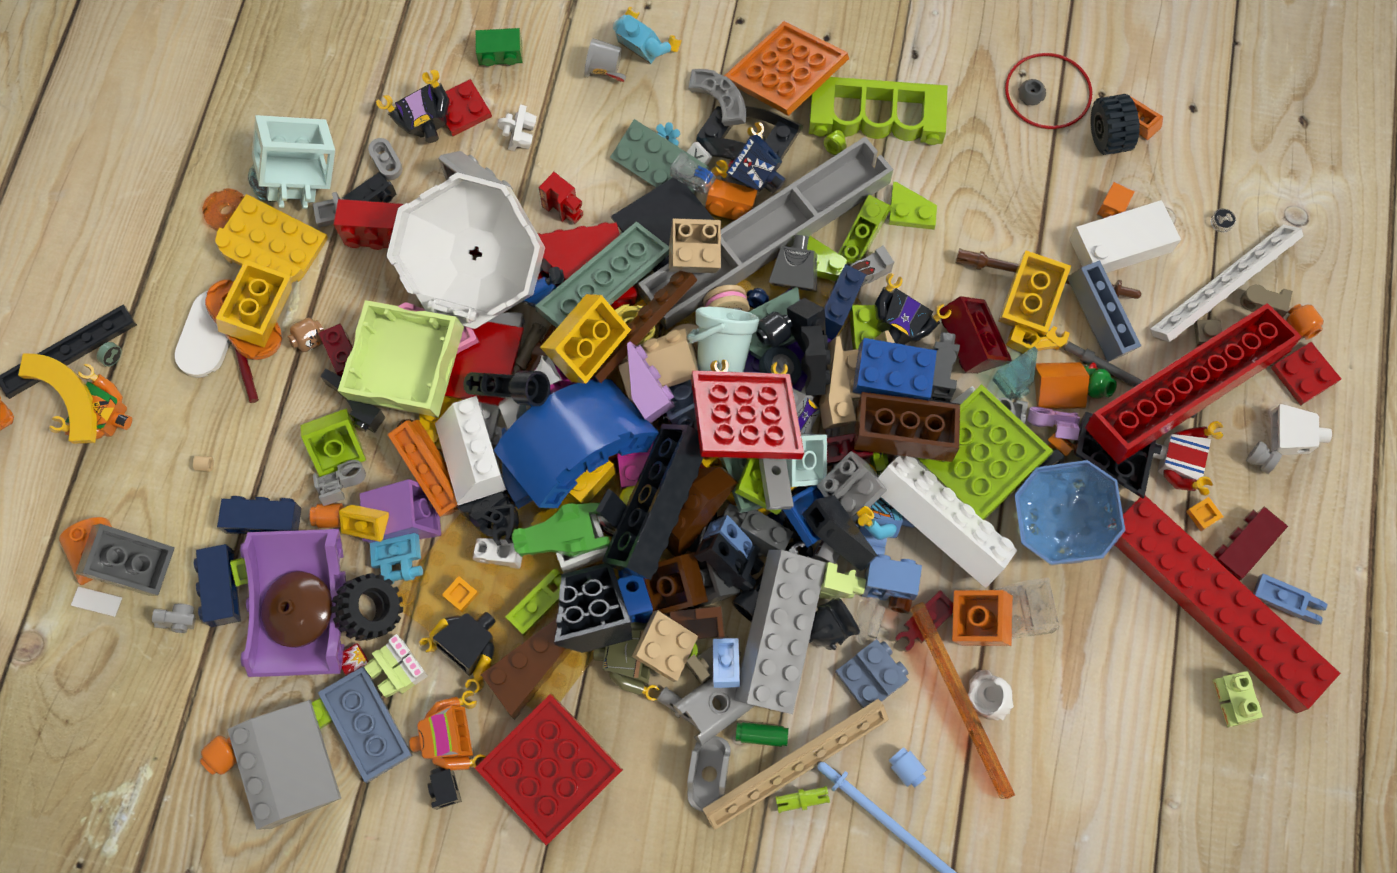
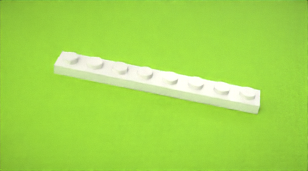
[1150,224,1304,342]

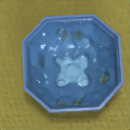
[1015,460,1125,565]

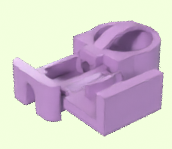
[1027,407,1080,440]

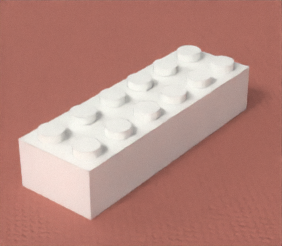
[878,455,1017,588]

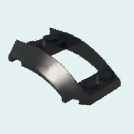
[696,106,803,161]

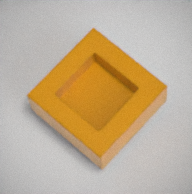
[1186,497,1224,531]
[442,576,479,612]

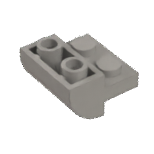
[817,451,887,523]

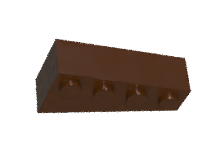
[481,618,572,720]

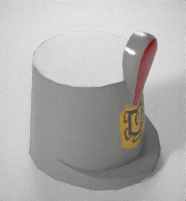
[584,38,626,82]

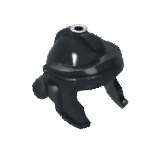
[809,597,861,650]

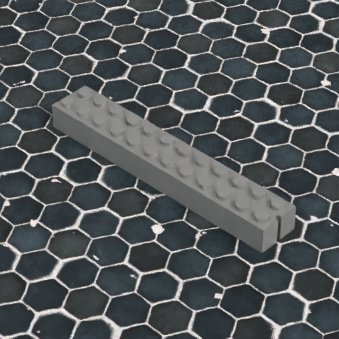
[638,137,894,330]

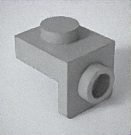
[313,192,344,228]

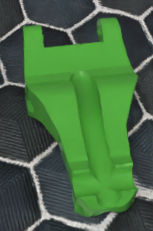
[512,503,610,557]

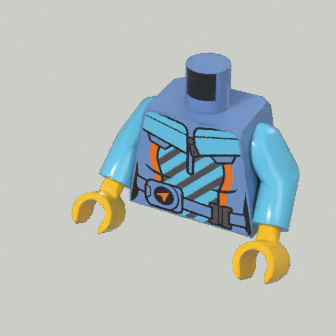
[856,464,914,540]

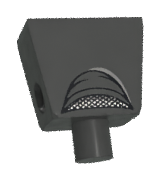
[769,235,817,292]

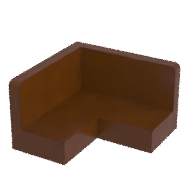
[670,606,724,639]

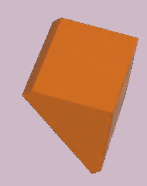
[1033,362,1090,409]

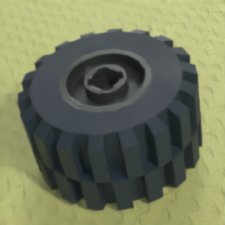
[1090,94,1140,155]

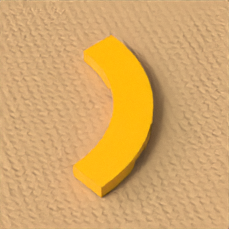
[18,353,97,444]

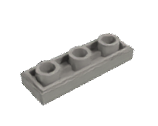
[759,458,794,510]

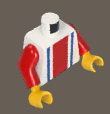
[1153,421,1223,496]

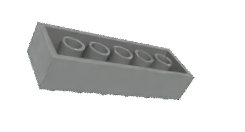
[734,550,826,715]

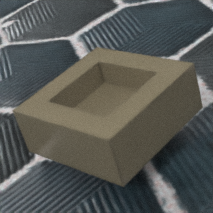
[1194,320,1222,345]

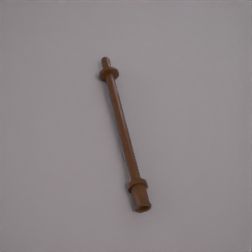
[956,248,1142,299]

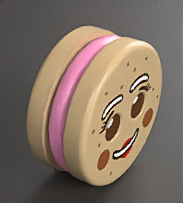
[703,285,750,312]

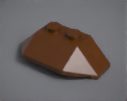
[667,466,738,557]

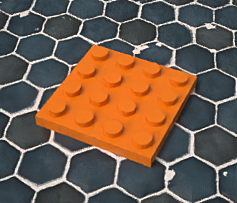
[724,21,849,116]

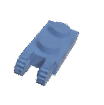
[1253,574,1328,625]

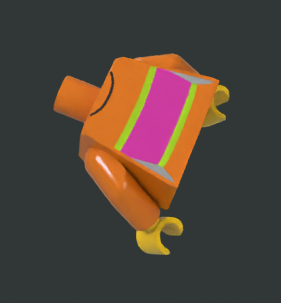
[409,690,486,771]

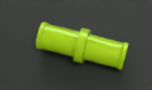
[775,786,830,813]

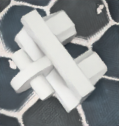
[498,104,537,151]

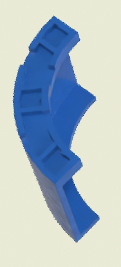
[493,379,659,508]

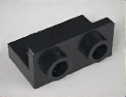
[342,172,397,203]

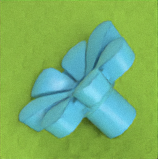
[656,122,680,146]

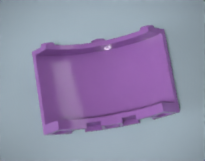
[240,529,346,677]

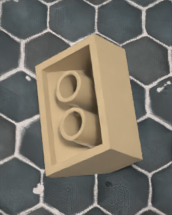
[618,328,698,401]

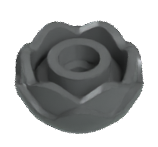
[1018,79,1046,105]

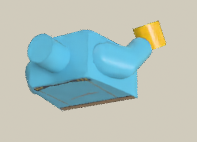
[613,7,682,64]

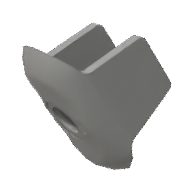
[687,736,730,812]

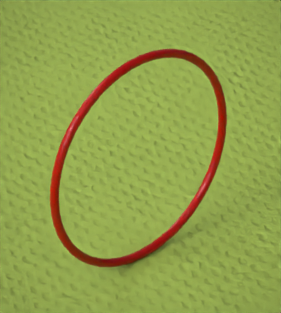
[1005,53,1093,129]

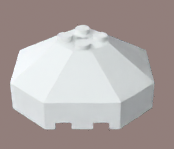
[387,172,545,329]

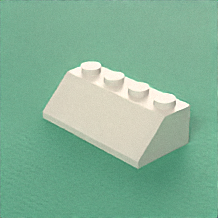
[435,396,506,505]

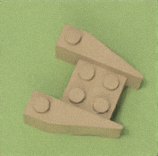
[819,331,895,429]

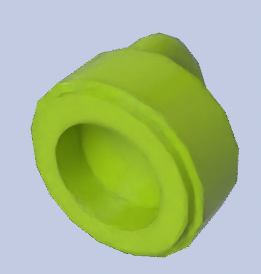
[823,130,846,156]

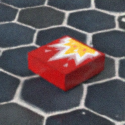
[342,643,369,676]

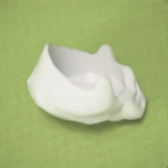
[967,670,1014,721]

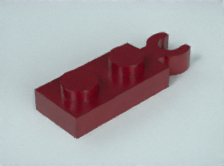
[894,590,953,652]

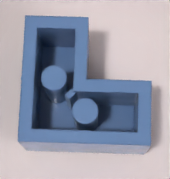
[862,554,922,601]

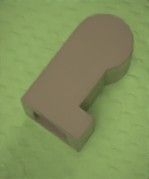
[1240,284,1293,318]

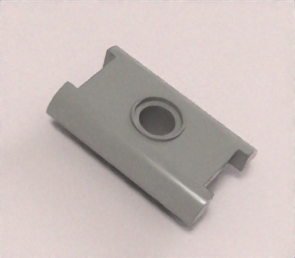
[673,666,755,747]

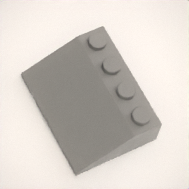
[227,700,341,830]

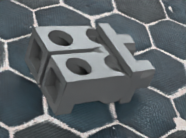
[930,332,960,402]

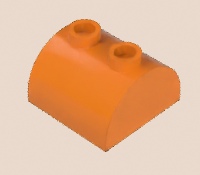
[59,517,112,585]

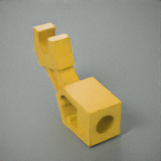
[1006,324,1070,355]

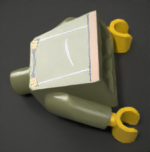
[593,622,660,701]

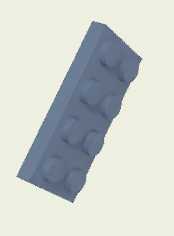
[318,666,413,783]

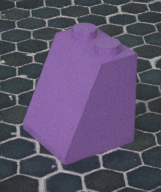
[360,479,441,543]

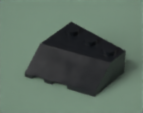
[1073,412,1156,499]
[554,563,633,653]

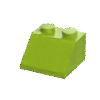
[300,408,366,477]

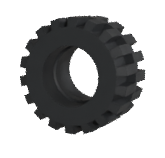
[331,573,403,641]

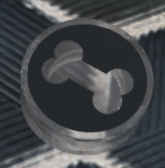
[1211,208,1236,232]

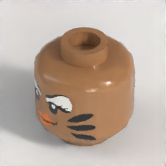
[287,318,324,352]

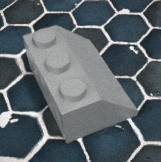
[438,151,513,190]

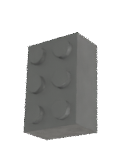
[75,524,175,596]

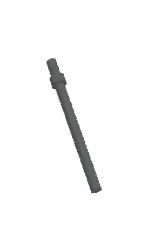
[1064,341,1197,418]

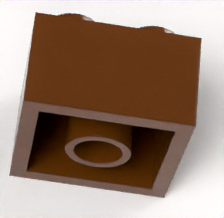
[643,552,708,614]

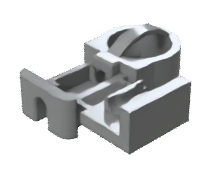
[313,460,366,506]

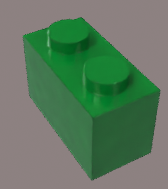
[475,28,523,66]

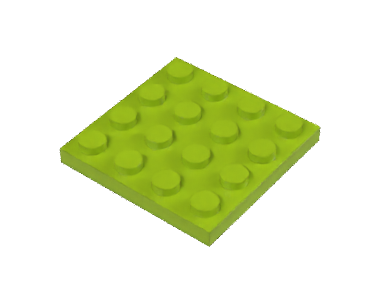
[918,384,1053,520]

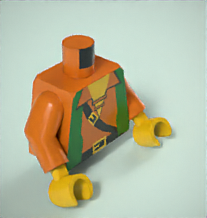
[49,364,132,439]

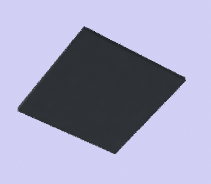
[611,175,722,273]

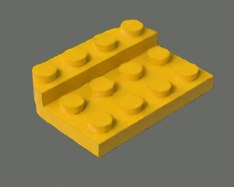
[215,194,328,283]

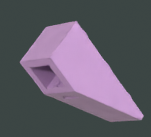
[627,342,675,423]

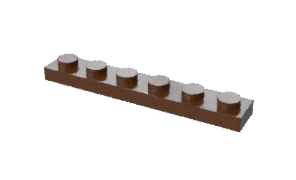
[590,270,698,383]

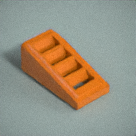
[1130,96,1163,140]

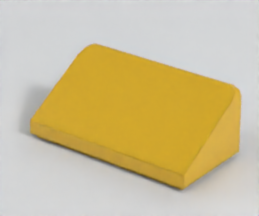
[339,505,389,542]

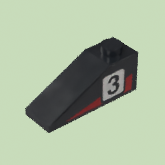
[596,489,626,537]

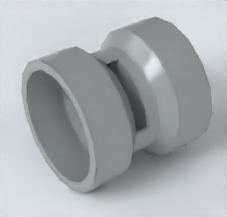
[1246,441,1282,474]

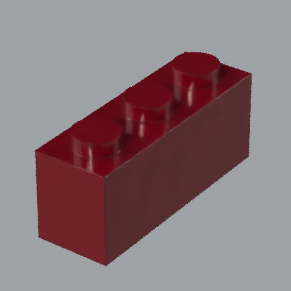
[1213,506,1288,581]

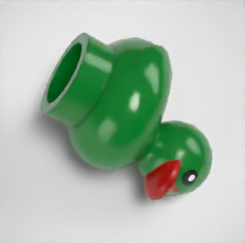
[1084,363,1117,399]

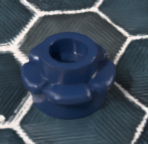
[747,288,769,309]

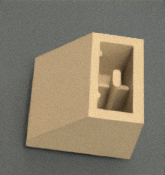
[669,218,721,273]

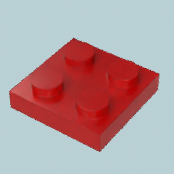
[445,79,492,136]
[1271,342,1341,406]

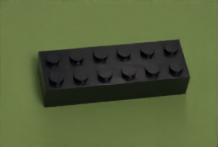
[602,424,704,580]

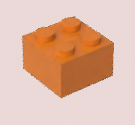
[952,590,1013,646]

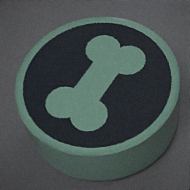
[97,342,122,367]

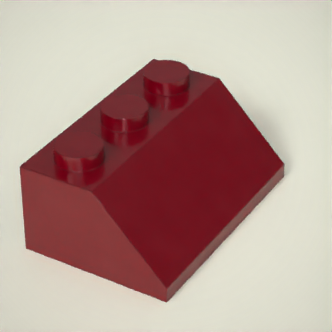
[939,296,1012,374]

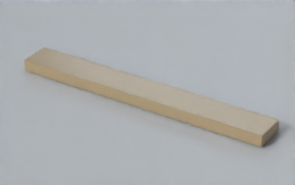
[702,698,889,830]

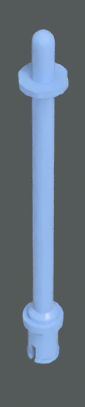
[817,762,957,873]

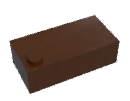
[854,392,960,462]

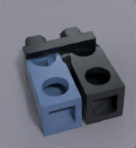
[694,515,764,592]

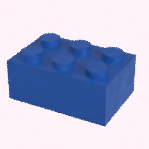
[852,338,937,401]

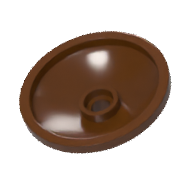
[262,571,332,648]

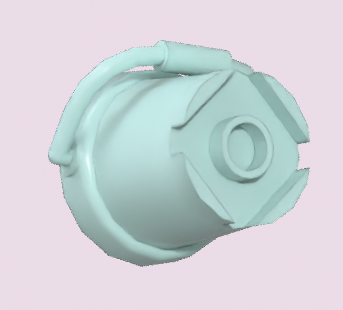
[687,307,759,372]

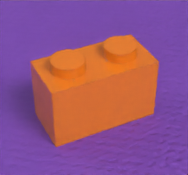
[705,178,758,220]

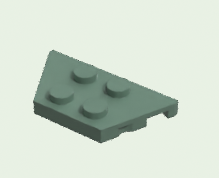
[749,287,799,360]

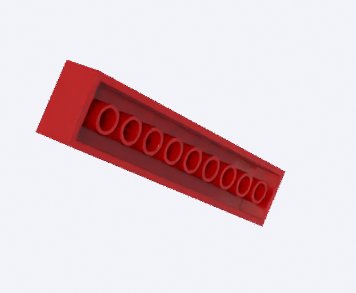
[1085,303,1302,464]
[1111,495,1341,714]

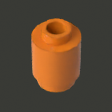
[310,503,344,529]

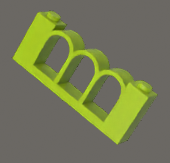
[809,77,948,145]

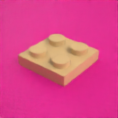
[632,610,698,682]

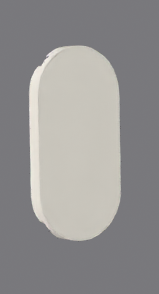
[175,291,230,378]

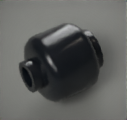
[755,312,793,348]

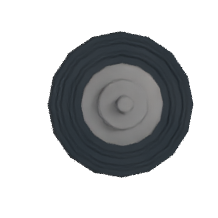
[759,346,802,386]

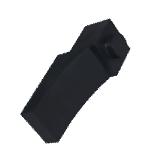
[320,368,386,433]

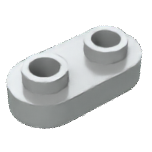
[368,138,403,180]

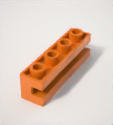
[387,420,458,517]

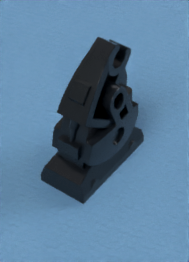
[456,490,519,546]

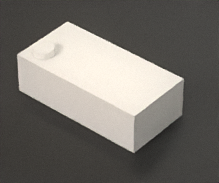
[1070,200,1181,273]

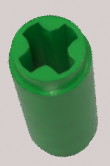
[736,722,789,747]

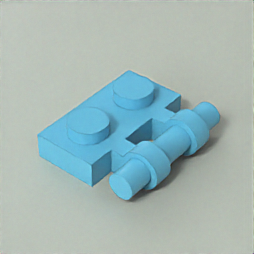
[370,533,423,584]

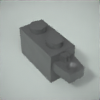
[722,504,793,557]

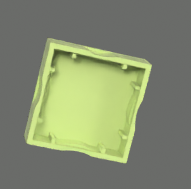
[338,300,464,417]

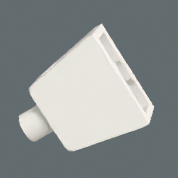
[1271,404,1332,455]

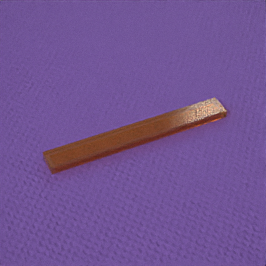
[911,602,1015,799]

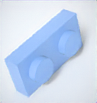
[713,638,740,688]

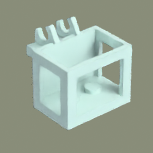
[252,115,335,209]

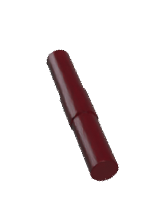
[234,347,259,403]

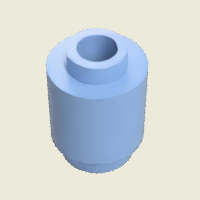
[888,748,927,788]

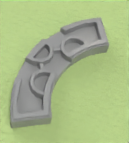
[688,69,746,126]

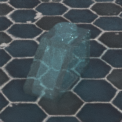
[992,346,1038,401]

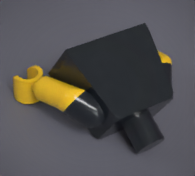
[419,612,496,693]

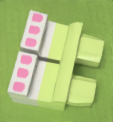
[364,634,428,698]

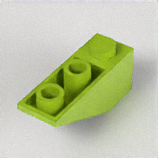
[838,195,892,265]

